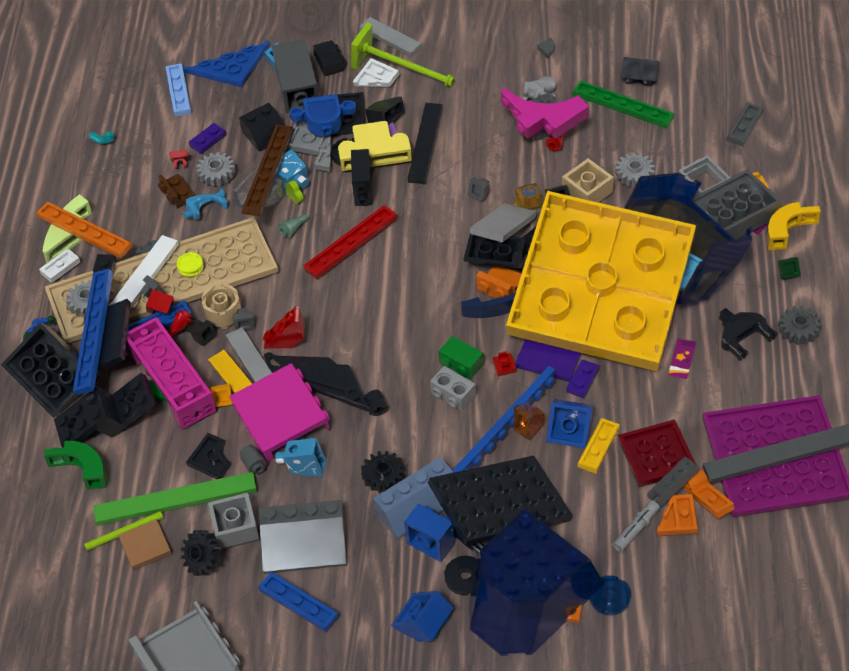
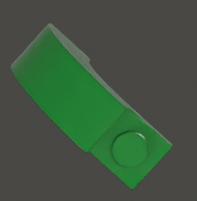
[44,441,107,490]

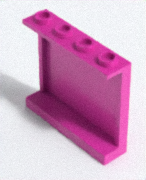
[229,363,330,462]

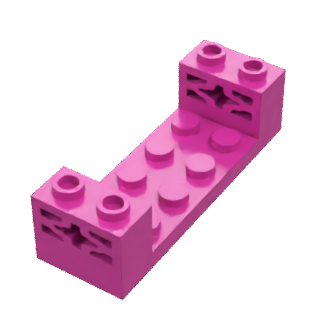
[126,317,216,429]

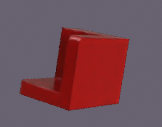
[146,289,174,314]

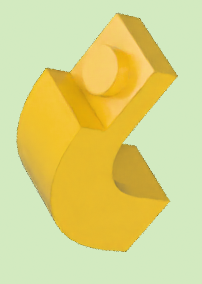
[767,202,821,250]

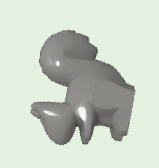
[522,76,556,100]

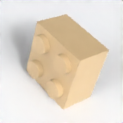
[562,158,614,203]

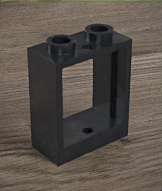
[351,149,373,206]

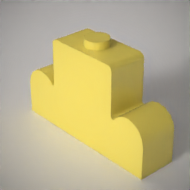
[338,121,412,171]

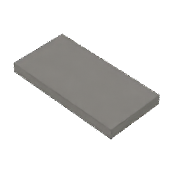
[470,203,537,242]

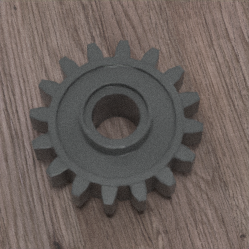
[778,306,822,345]

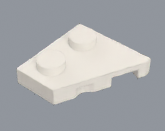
[353,58,400,87]

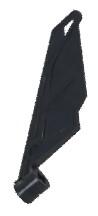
[264,352,388,416]

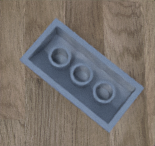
[373,457,453,539]

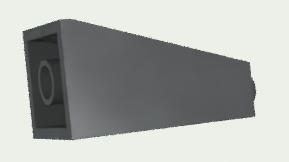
[271,39,319,114]

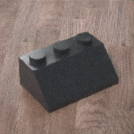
[463,234,526,268]

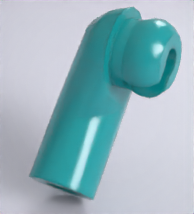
[89,131,114,145]

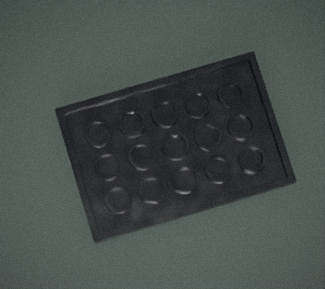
[428,455,573,546]

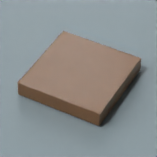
[118,519,171,570]

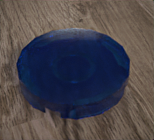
[589,575,631,615]

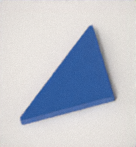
[184,40,270,88]

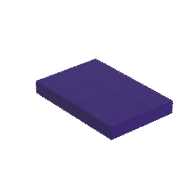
[515,339,582,382]

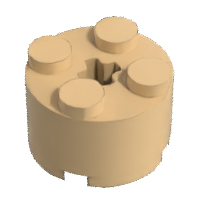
[201,284,241,329]

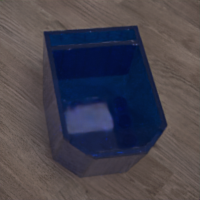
[469,509,604,656]

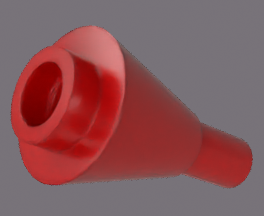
[546,132,567,152]
[168,309,193,338]

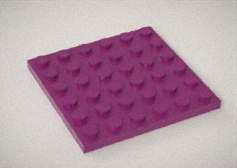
[702,395,849,517]

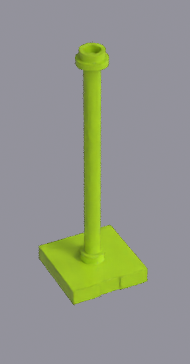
[351,23,455,87]

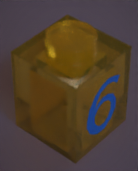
[513,183,542,210]

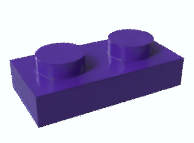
[189,123,226,155]
[566,359,600,399]

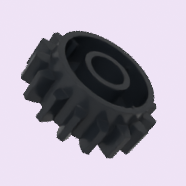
[361,451,406,493]
[181,530,221,576]

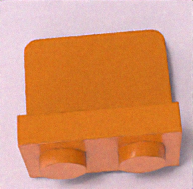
[476,265,522,299]

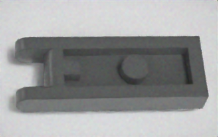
[647,456,700,507]

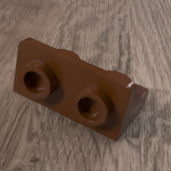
[158,174,195,209]

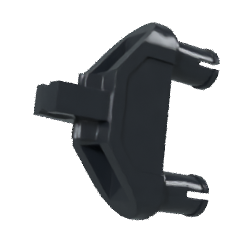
[719,308,777,361]

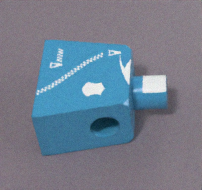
[273,149,309,189]
[276,438,326,477]

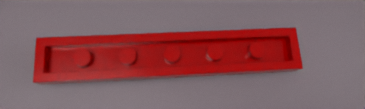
[304,205,397,279]

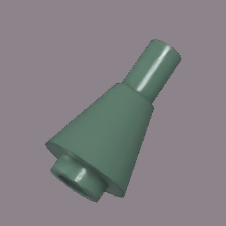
[278,214,308,238]

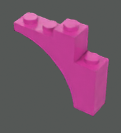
[500,88,589,139]

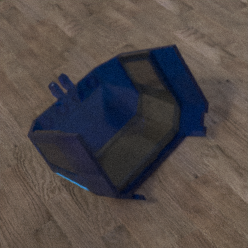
[624,173,752,305]

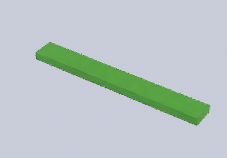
[93,472,257,526]

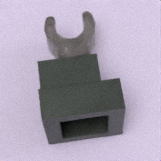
[185,318,217,346]

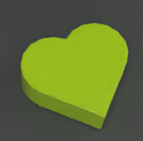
[286,180,304,204]

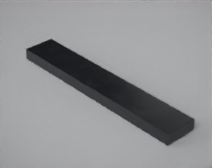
[407,103,443,184]

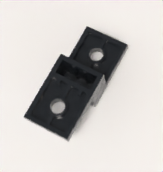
[54,373,156,448]

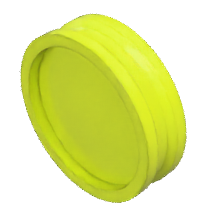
[177,252,204,277]

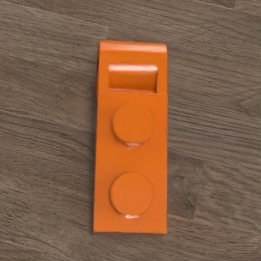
[683,468,735,519]

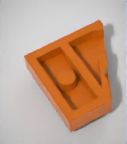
[657,494,698,536]

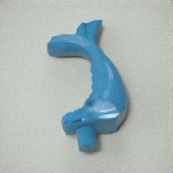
[183,188,228,220]

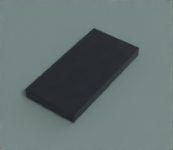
[97,299,131,371]

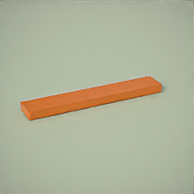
[36,201,133,259]

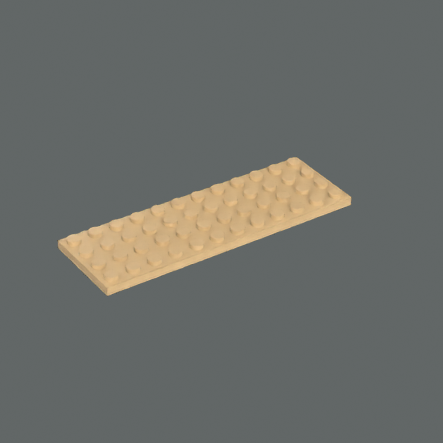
[44,217,279,344]

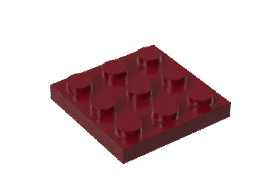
[618,419,695,487]

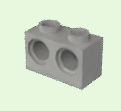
[430,366,476,411]

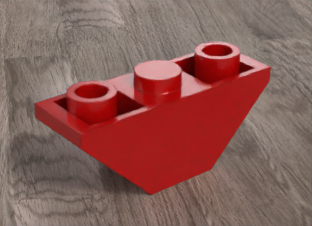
[263,306,305,349]

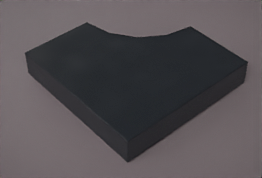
[186,433,231,479]

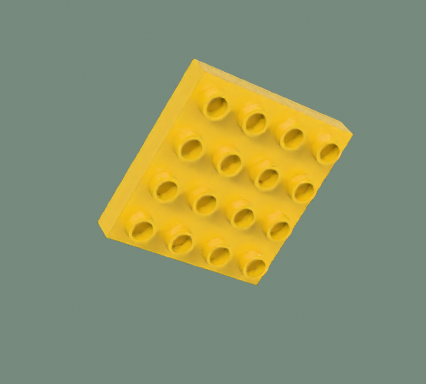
[506,191,696,372]

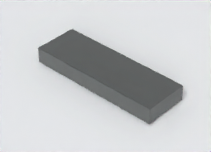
[727,102,764,146]

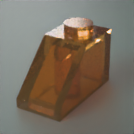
[514,404,544,441]

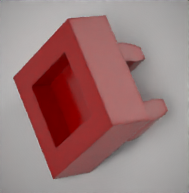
[169,149,189,169]
[492,351,516,377]

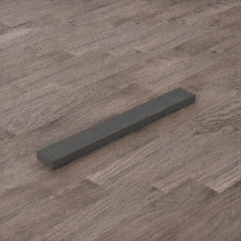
[703,424,849,484]

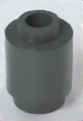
[240,445,267,474]

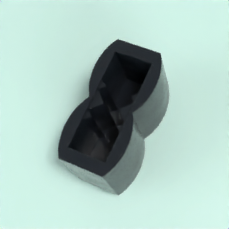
[313,40,345,76]

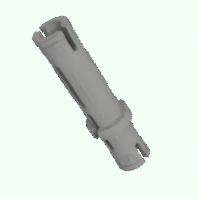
[612,500,660,553]

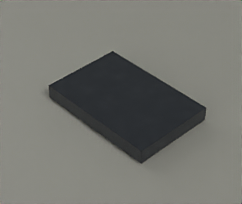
[332,92,366,136]

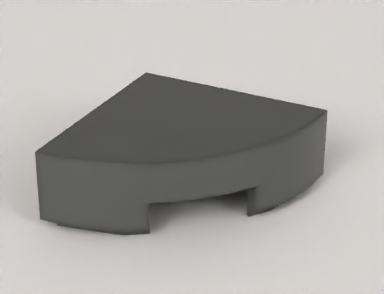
[537,38,554,58]
[135,240,157,256]

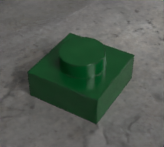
[777,257,801,279]

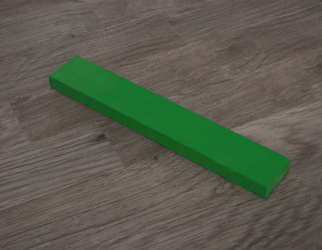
[573,80,675,129]

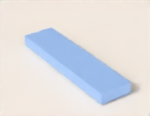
[166,64,192,117]

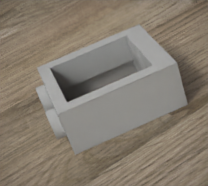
[678,155,730,197]

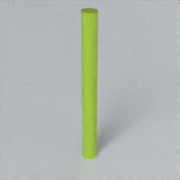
[84,511,163,551]

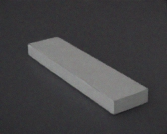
[359,17,422,57]
[225,327,272,383]

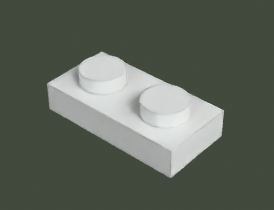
[39,248,80,283]

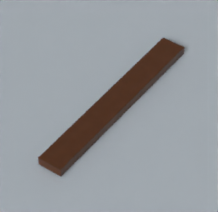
[242,124,293,217]

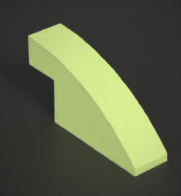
[43,194,92,263]

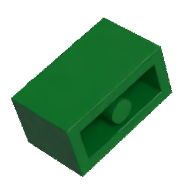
[438,336,484,380]

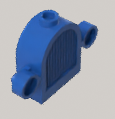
[290,94,356,136]

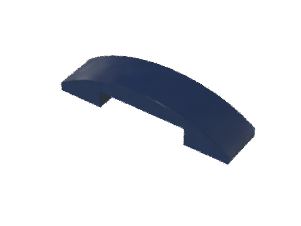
[461,286,518,318]

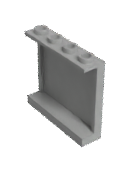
[129,601,241,671]

